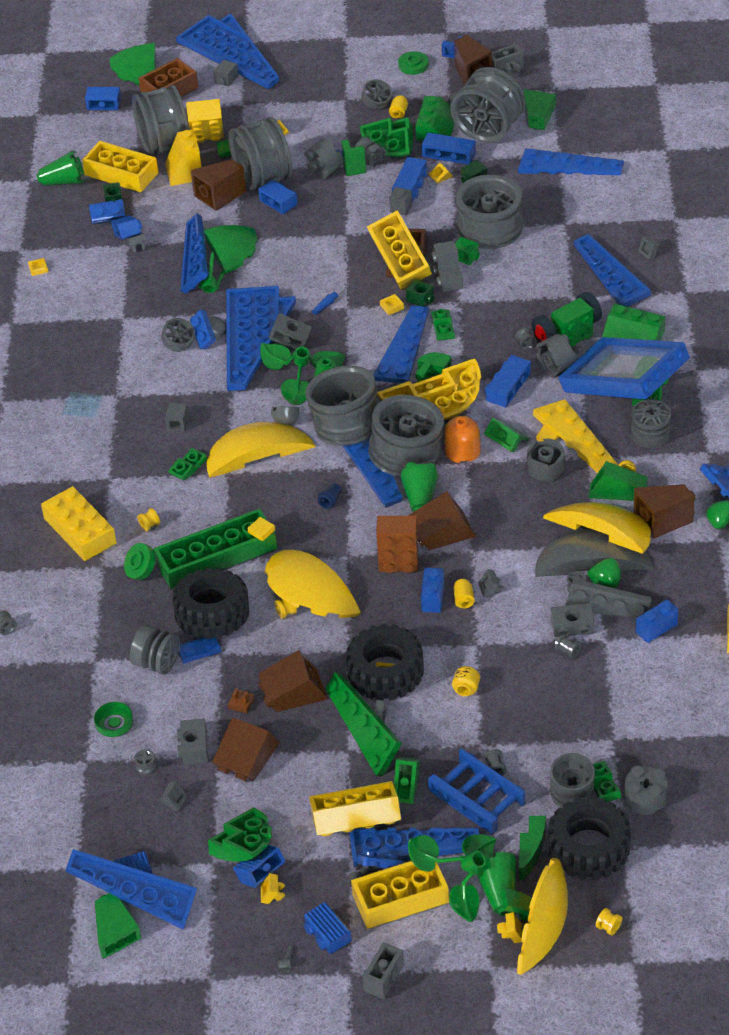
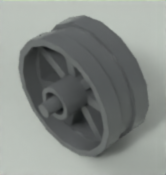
[361,79,392,110]
[161,318,195,352]

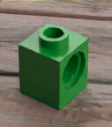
[455,237,480,266]

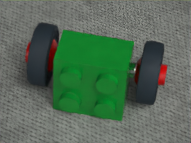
[531,292,602,347]

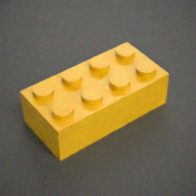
[186,99,224,143]
[82,141,158,193]
[367,210,432,290]
[41,486,117,561]
[309,781,401,836]
[351,861,449,929]

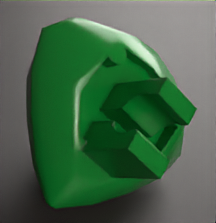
[706,500,729,530]
[587,558,621,589]

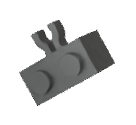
[492,43,524,75]

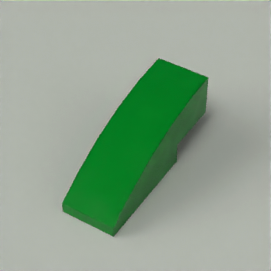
[519,816,546,880]

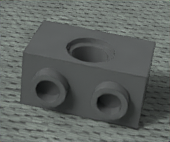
[268,313,312,350]
[551,603,594,637]
[177,718,208,765]
[363,942,404,999]

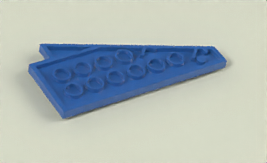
[176,14,279,89]
[226,286,296,391]

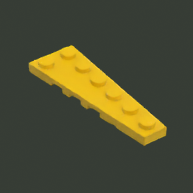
[533,399,618,473]

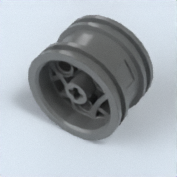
[456,175,523,249]
[368,395,444,477]

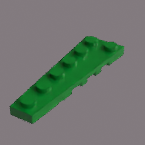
[325,672,402,777]

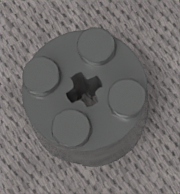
[304,138,343,179]
[535,334,578,376]
[527,439,565,483]
[625,766,668,815]

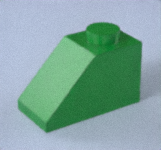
[394,757,420,804]

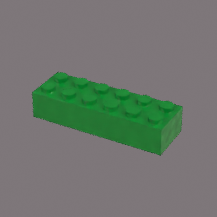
[153,509,277,589]

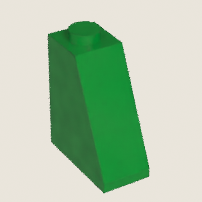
[523,89,556,130]
[588,461,649,501]
[95,893,141,959]

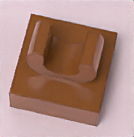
[228,688,255,714]

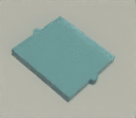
[63,392,101,418]

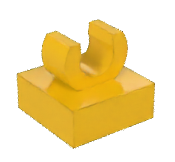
[260,873,285,904]
[497,912,523,943]

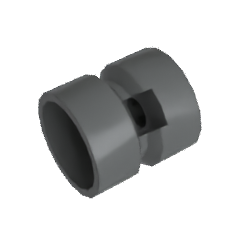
[355,137,386,167]

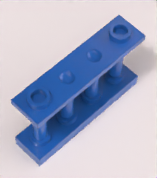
[428,748,526,835]

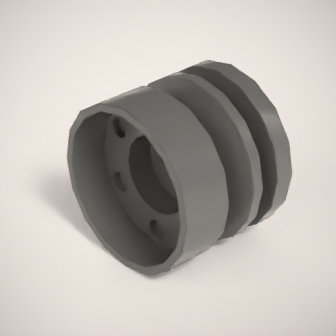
[631,399,671,448]
[130,625,180,675]
[550,753,595,808]

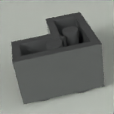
[431,241,463,292]

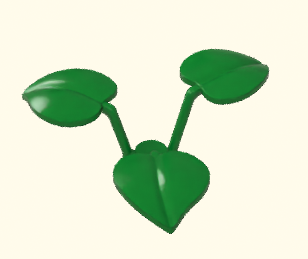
[260,343,346,405]
[408,834,496,922]

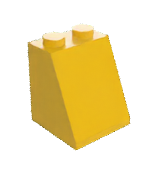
[165,129,201,186]

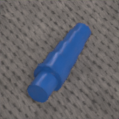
[312,291,338,315]

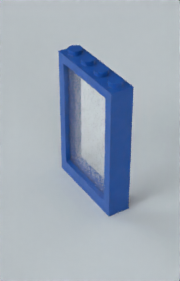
[558,337,690,399]

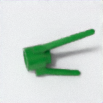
[199,252,225,293]

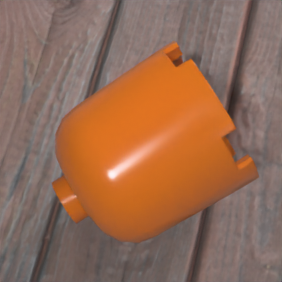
[444,416,481,463]

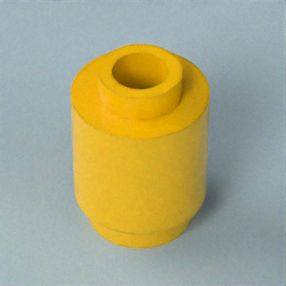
[389,95,408,118]
[453,579,475,608]

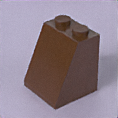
[454,34,492,86]
[191,159,246,211]
[634,484,696,539]
[408,491,477,551]
[258,650,328,712]
[212,717,280,782]

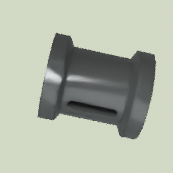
[554,634,581,659]
[484,749,507,776]

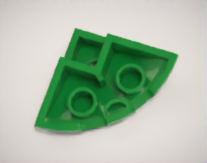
[109,43,156,86]
[360,117,413,157]
[204,225,257,274]
[208,807,272,862]

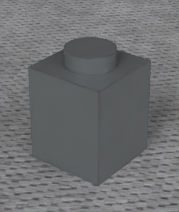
[214,60,239,87]
[389,187,412,216]
[165,403,189,431]

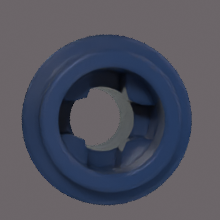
[318,483,341,509]

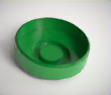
[398,51,429,75]
[124,543,155,580]
[94,702,133,737]

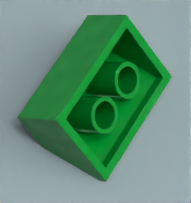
[416,96,455,141]
[602,304,665,341]

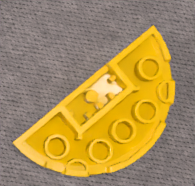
[377,358,481,420]
[207,422,315,478]
[543,502,651,553]
[265,550,361,618]
[517,858,568,975]

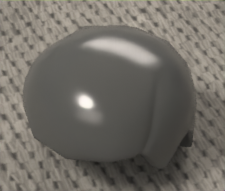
[208,316,227,341]
[271,406,300,425]

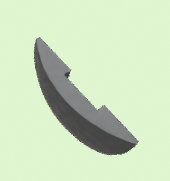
[535,529,653,577]

